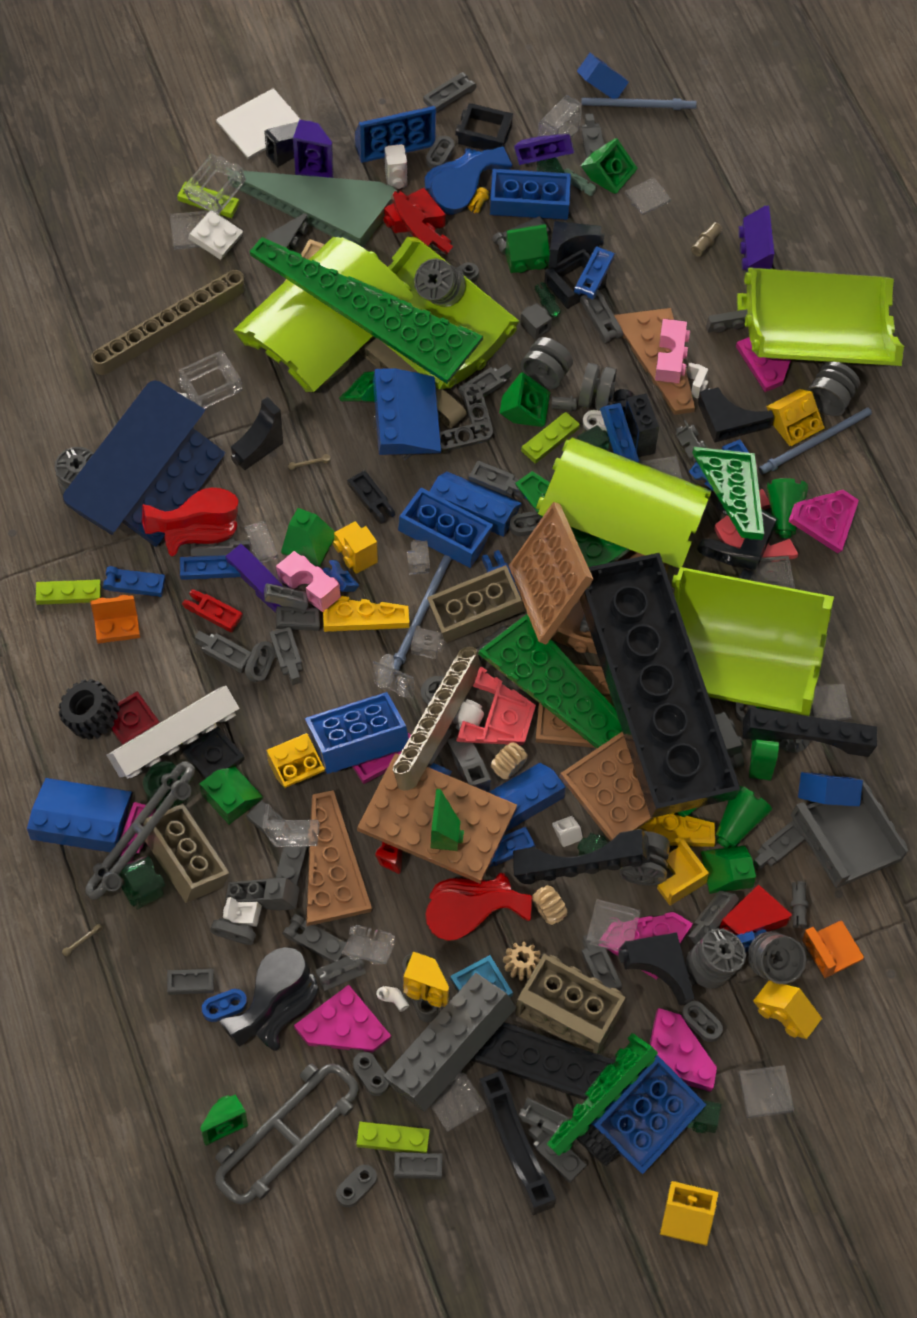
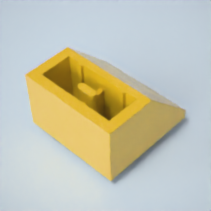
[766,389,824,446]
[267,733,325,788]
[403,952,449,1007]
[660,1181,718,1246]

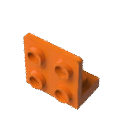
[91,595,140,644]
[802,921,864,978]

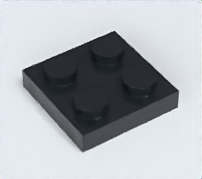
[182,726,245,779]

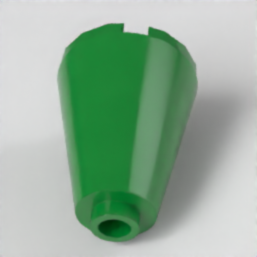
[767,478,809,538]
[715,785,772,849]

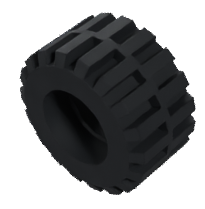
[58,679,119,740]

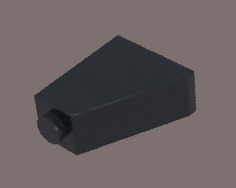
[264,122,298,168]

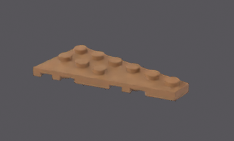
[614,308,695,415]
[306,790,372,926]

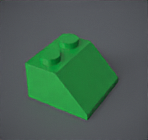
[505,224,550,273]
[199,767,263,825]

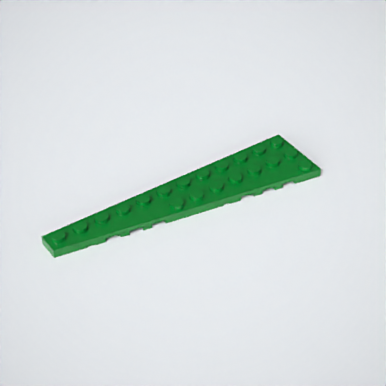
[249,237,483,384]
[478,614,699,817]

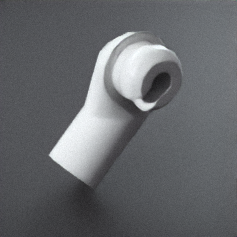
[376,986,409,1012]

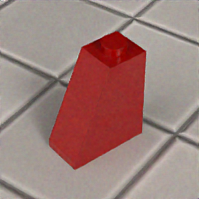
[383,188,445,233]
[720,885,792,935]

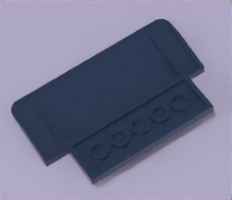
[63,381,226,547]

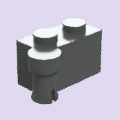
[715,712,744,769]

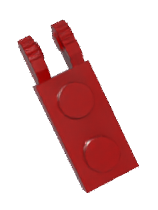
[182,589,243,633]

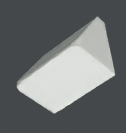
[552,816,583,847]

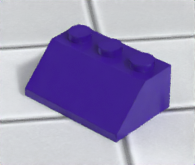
[293,119,334,178]
[738,206,774,273]

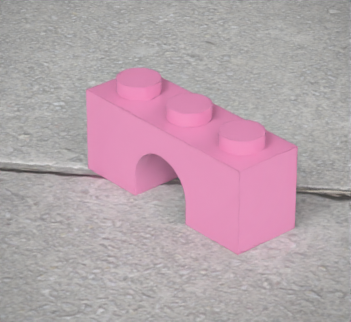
[655,319,690,383]
[276,551,341,612]

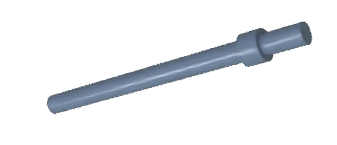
[581,98,696,110]

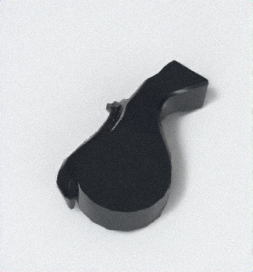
[219,947,319,1051]

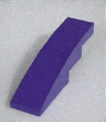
[225,544,283,613]

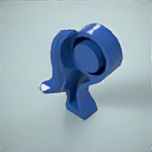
[425,147,512,215]

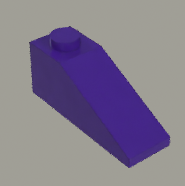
[514,133,574,165]

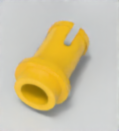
[468,187,489,213]

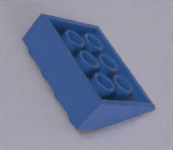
[355,106,436,163]
[373,368,441,455]
[305,692,409,774]
[27,778,132,852]
[591,1055,706,1174]

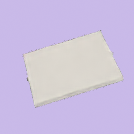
[216,88,301,159]

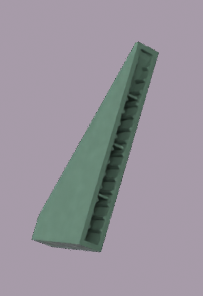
[227,170,398,247]

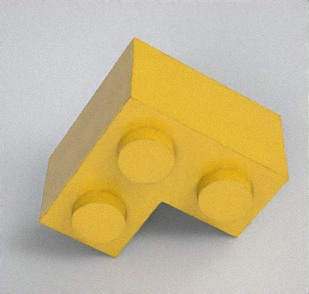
[333,521,378,574]
[753,981,822,1039]

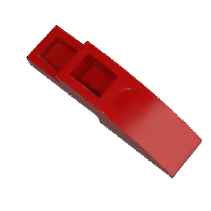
[391,191,453,255]

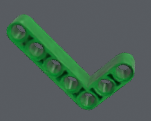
[748,706,779,781]

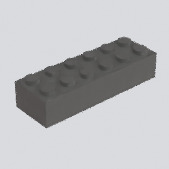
[384,973,516,1112]

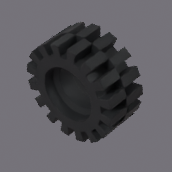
[577,1124,619,1166]

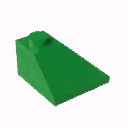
[581,138,638,194]
[339,371,375,403]
[499,372,550,427]
[281,508,335,567]
[430,789,464,851]
[701,845,756,894]
[200,1095,248,1146]

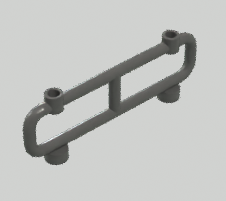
[85,761,195,900]
[215,1063,359,1205]

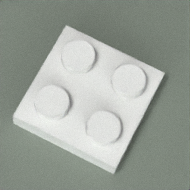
[188,210,243,260]

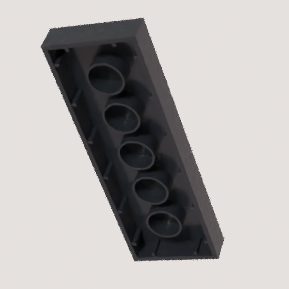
[580,553,740,818]

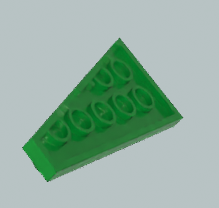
[692,447,764,540]
[515,471,630,567]
[547,1033,658,1156]

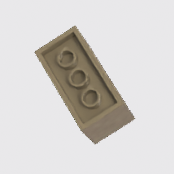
[516,954,626,1055]

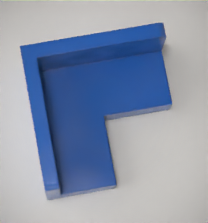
[577,53,629,99]
[798,772,863,806]

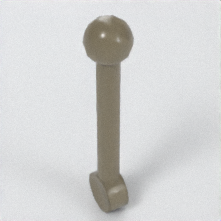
[288,454,330,470]
[62,924,103,956]

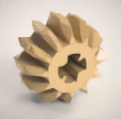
[491,742,528,779]
[532,885,567,925]
[503,941,541,981]

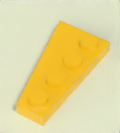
[323,596,409,632]
[637,813,715,847]

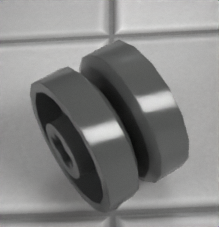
[521,337,573,389]
[578,363,617,411]

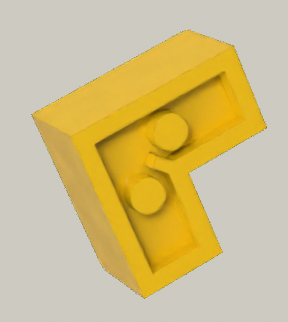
[657,839,709,906]

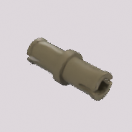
[691,222,722,257]

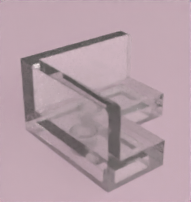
[262,804,320,847]

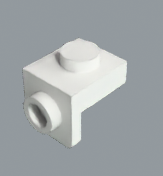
[687,363,708,399]
[223,897,262,927]

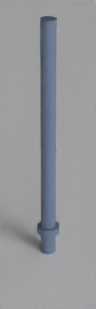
[758,407,872,475]
[390,555,451,673]

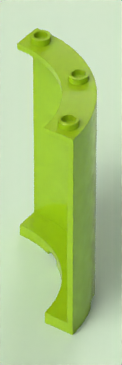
[233,237,414,392]
[384,237,519,390]
[744,268,904,366]
[536,437,712,569]
[671,567,834,716]

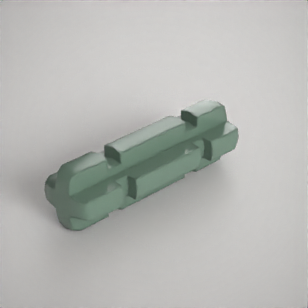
[563,168,596,196]

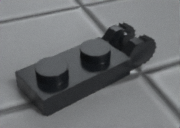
[347,470,396,524]

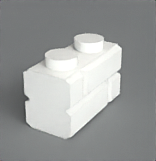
[385,144,407,189]

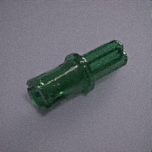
[534,282,561,318]

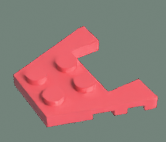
[714,489,798,560]
[456,667,536,745]

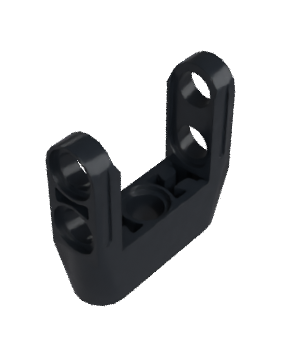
[697,500,777,570]

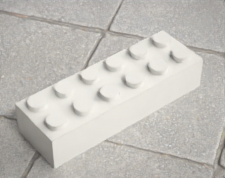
[107,686,240,779]

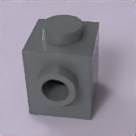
[520,303,552,340]

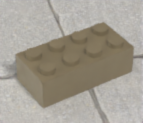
[427,565,525,643]
[143,804,229,903]

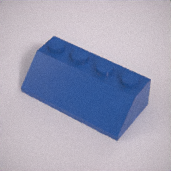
[490,169,571,220]
[429,472,522,537]
[398,488,493,568]
[488,763,565,832]

